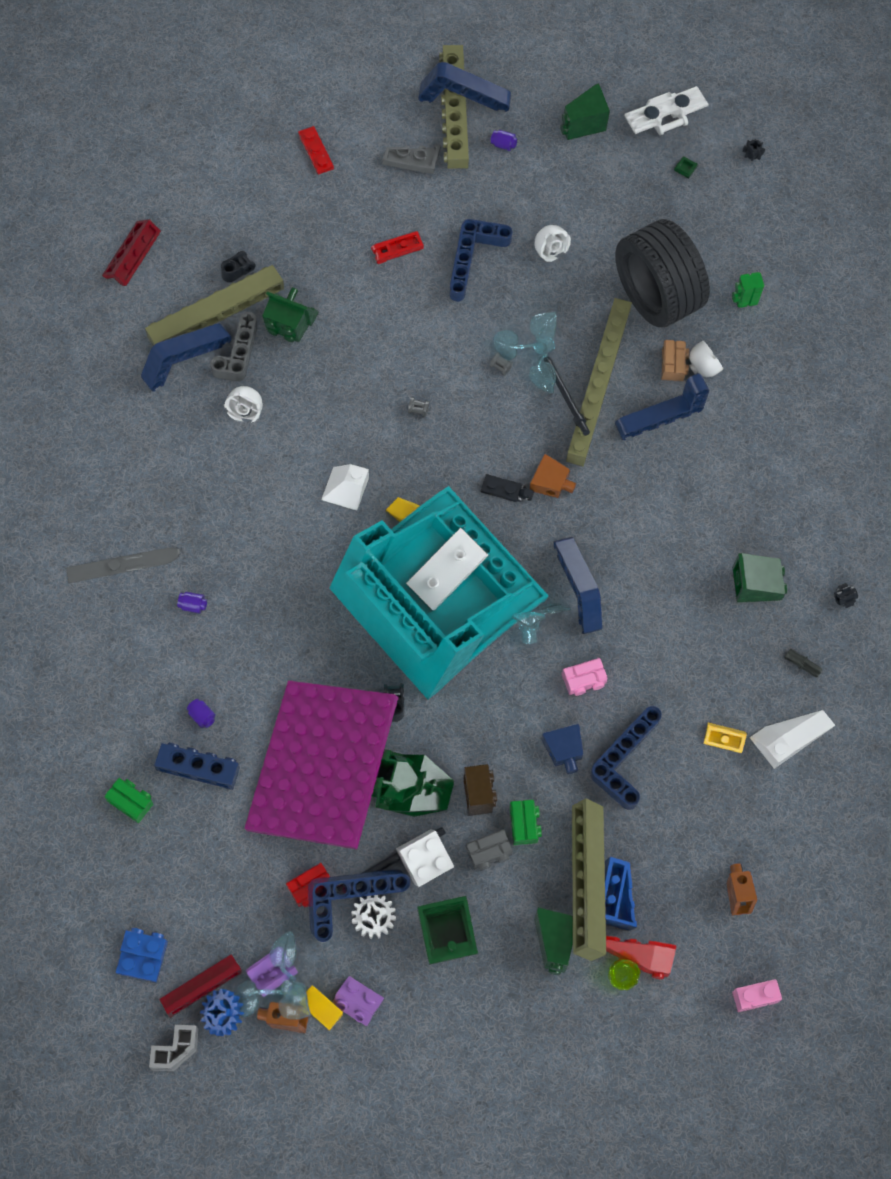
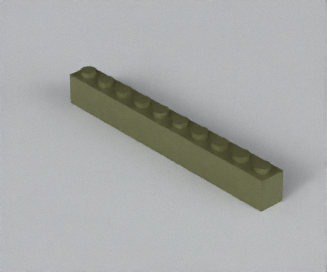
[566,298,632,467]

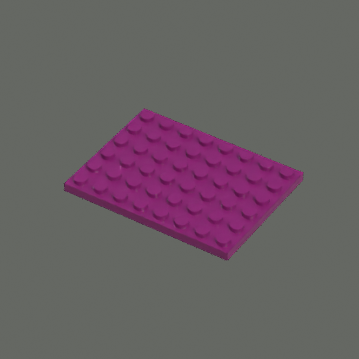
[244,680,398,849]

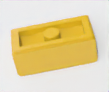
[703,723,747,753]
[298,985,343,1031]

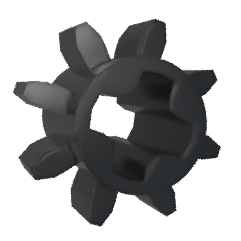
[743,139,765,161]
[834,583,858,608]

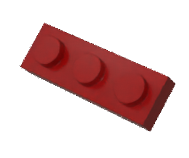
[298,126,334,175]

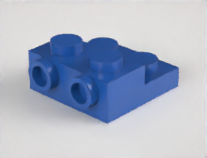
[116,928,168,983]

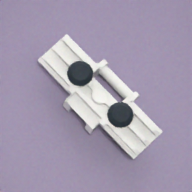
[624,86,708,135]

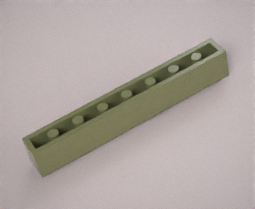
[145,265,284,346]
[572,798,606,961]

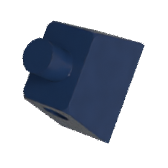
[541,724,583,774]

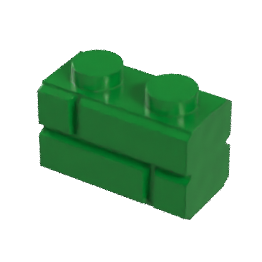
[732,272,765,308]
[105,778,153,824]
[509,800,542,845]

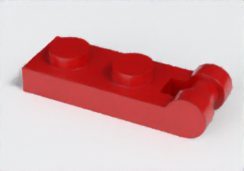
[371,231,424,264]

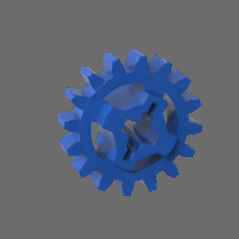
[200,989,244,1036]

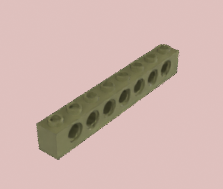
[439,45,469,169]

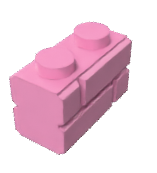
[562,658,607,696]
[733,979,782,1012]

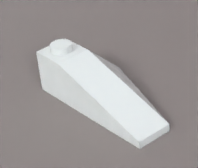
[750,710,835,769]

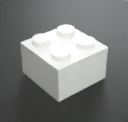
[396,829,454,887]

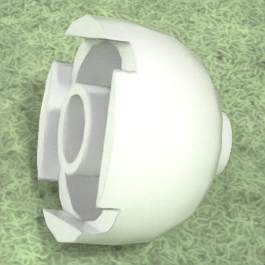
[534,225,571,262]
[689,341,723,377]
[224,386,263,422]

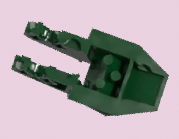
[372,749,454,817]

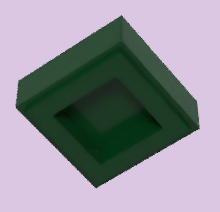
[674,156,698,179]

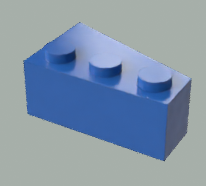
[604,857,637,931]

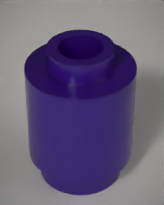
[491,129,518,151]
[177,592,207,614]
[187,699,216,728]

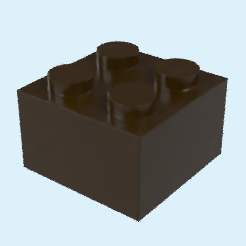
[463,764,497,816]

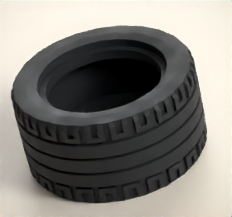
[615,219,710,328]

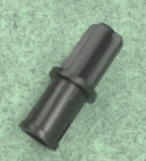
[785,648,823,678]

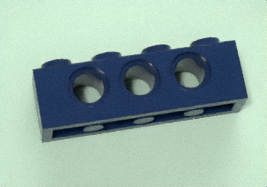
[154,742,240,790]

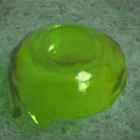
[608,958,641,990]

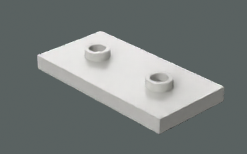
[406,528,488,611]

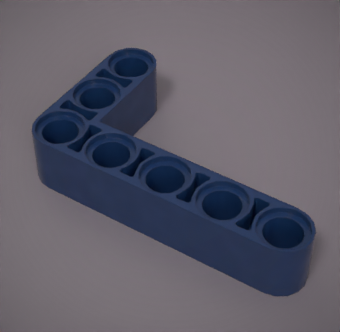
[418,62,511,112]
[450,219,513,302]
[141,323,232,392]
[615,374,709,440]
[554,537,602,634]
[590,706,662,810]
[308,870,411,942]

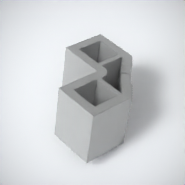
[149,1025,199,1072]

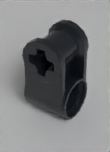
[221,251,256,282]
[384,683,405,722]

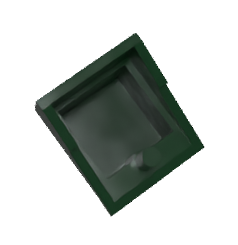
[262,287,319,343]
[417,896,478,965]

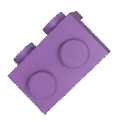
[246,947,298,997]
[333,976,384,1026]

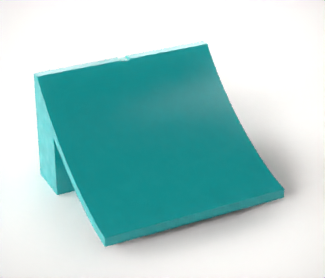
[329,486,548,700]

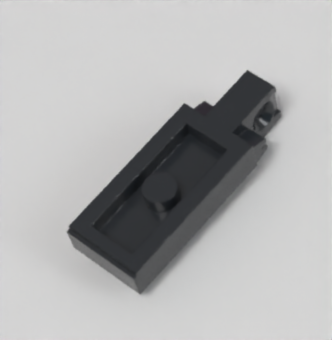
[481,474,534,502]

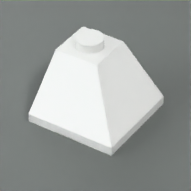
[321,464,369,510]

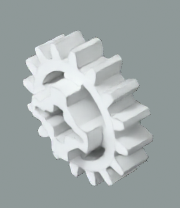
[351,895,396,939]

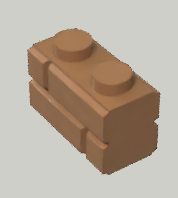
[661,340,689,381]

